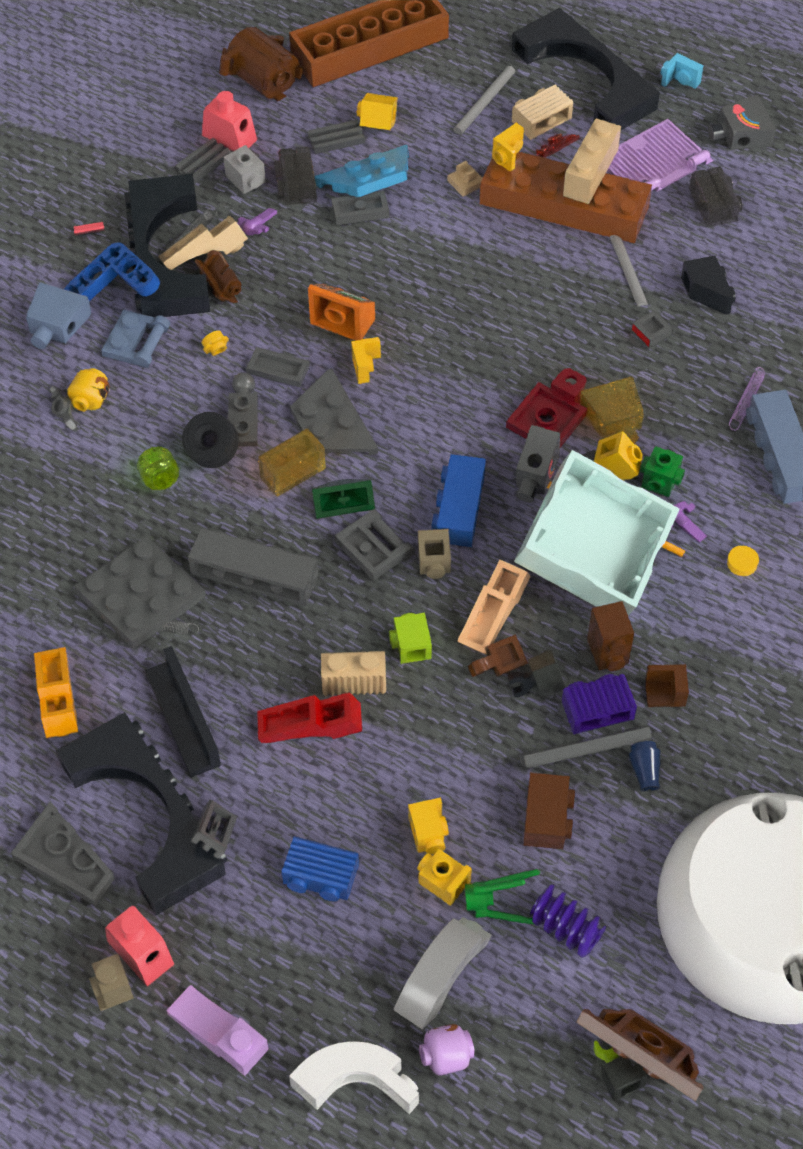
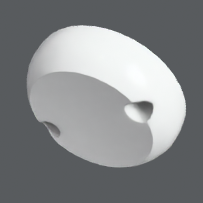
[657,793,803,1024]

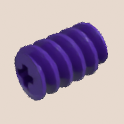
[530,884,606,958]

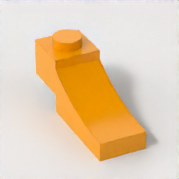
[34,647,78,738]

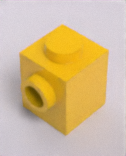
[357,93,398,130]
[594,431,643,481]

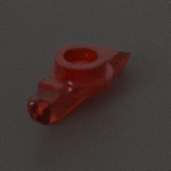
[536,133,580,158]

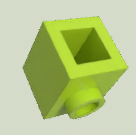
[389,613,432,664]

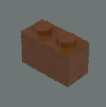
[587,601,634,671]
[523,772,575,849]

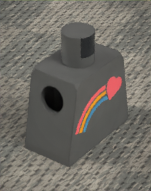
[708,95,776,150]
[516,425,560,503]

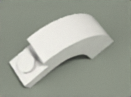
[289,1042,419,1114]

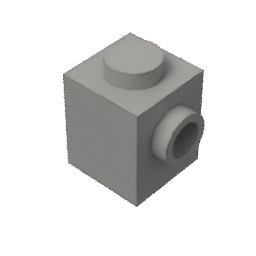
[223,145,266,194]

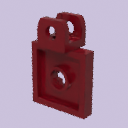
[506,368,587,448]

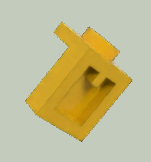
[492,122,524,171]
[351,337,381,384]

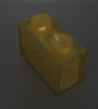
[258,428,326,497]

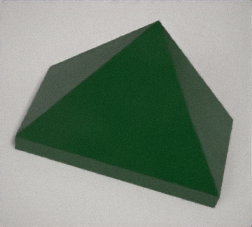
[312,479,375,519]

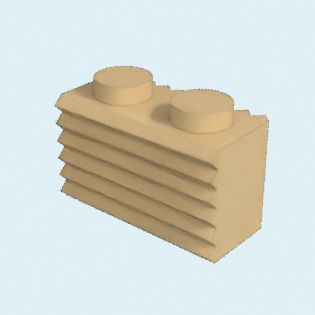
[512,84,573,140]
[321,651,386,696]

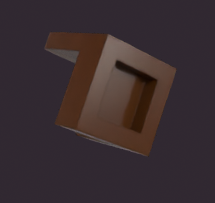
[645,664,689,707]

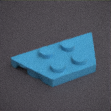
[314,145,409,197]

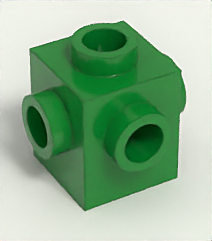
[639,446,685,497]

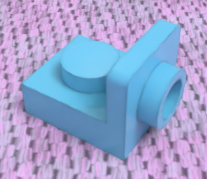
[660,53,704,89]

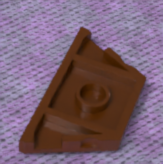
[576,1009,704,1102]

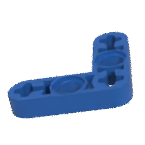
[64,242,160,301]

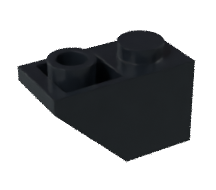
[681,255,736,314]

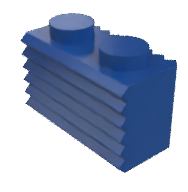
[282,836,359,902]

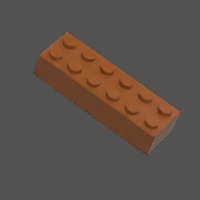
[289,0,449,87]
[480,152,652,243]

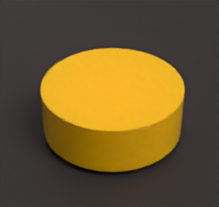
[727,546,759,576]

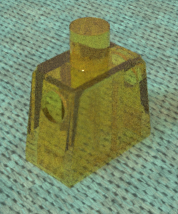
[579,376,644,444]

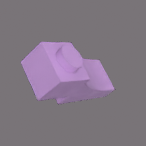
[166,985,268,1076]

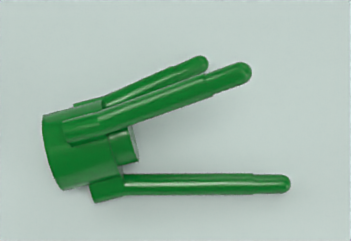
[465,869,540,925]

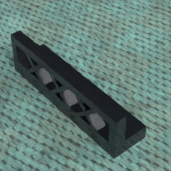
[145,646,221,778]

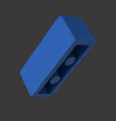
[431,454,486,547]

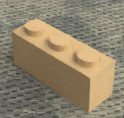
[563,118,621,204]

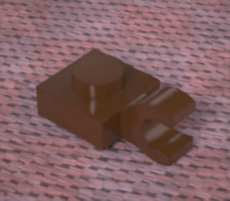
[467,634,528,677]

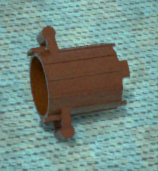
[219,27,303,101]

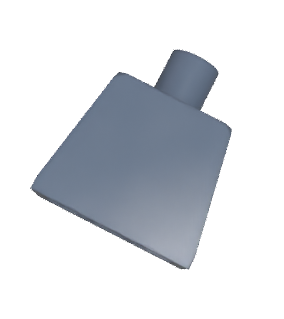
[26,282,91,349]

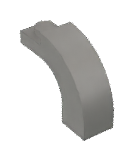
[393,917,492,1029]

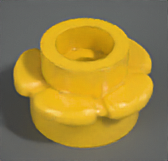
[201,331,229,356]

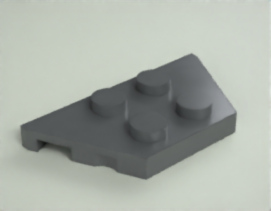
[290,368,378,455]

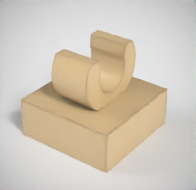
[447,161,482,197]

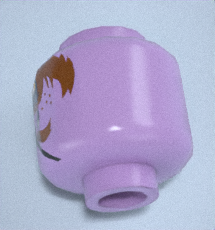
[419,1024,474,1076]

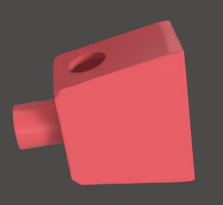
[202,91,257,151]
[105,906,174,986]

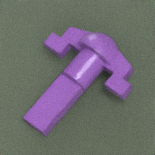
[237,208,277,235]
[671,501,707,543]

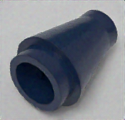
[628,741,661,792]

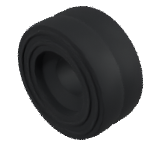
[182,412,239,468]

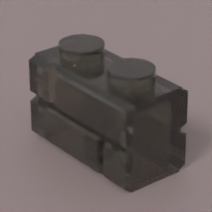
[274,146,317,205]
[689,167,743,227]

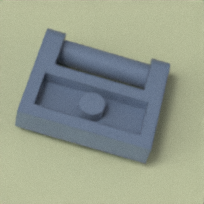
[101,309,170,368]

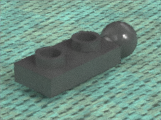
[228,372,258,447]

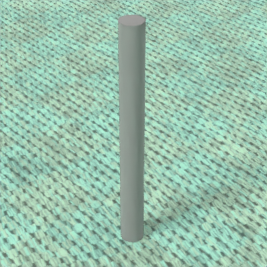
[453,66,515,135]
[610,235,648,307]

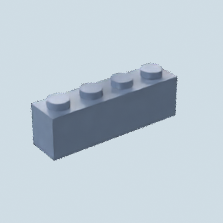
[746,389,803,504]

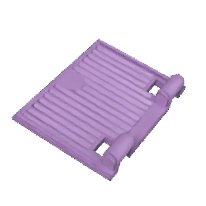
[607,119,713,191]

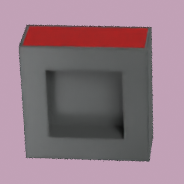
[631,310,672,348]

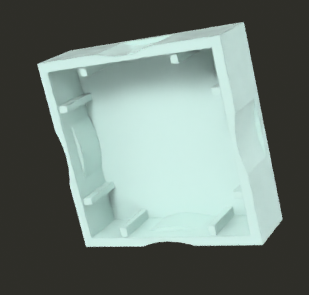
[514,450,679,615]

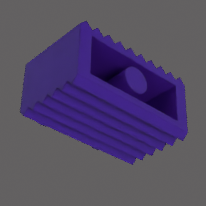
[562,674,637,735]

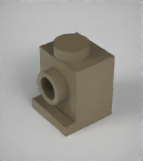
[418,529,451,579]
[89,954,134,1011]

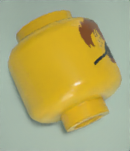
[67,368,110,412]

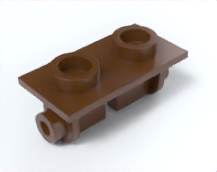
[195,250,241,303]

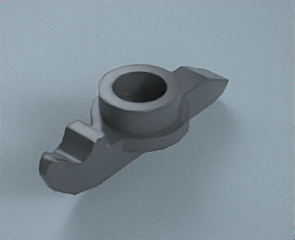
[50,386,79,431]

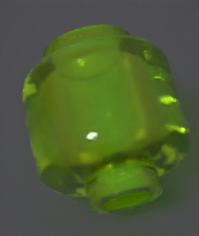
[137,446,179,491]

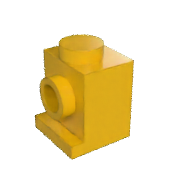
[408,797,449,854]
[417,849,472,906]

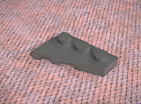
[11,801,115,906]

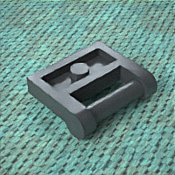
[335,509,416,581]

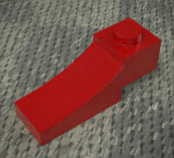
[257,692,362,743]

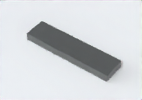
[518,726,652,768]

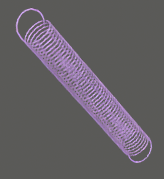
[729,367,765,431]

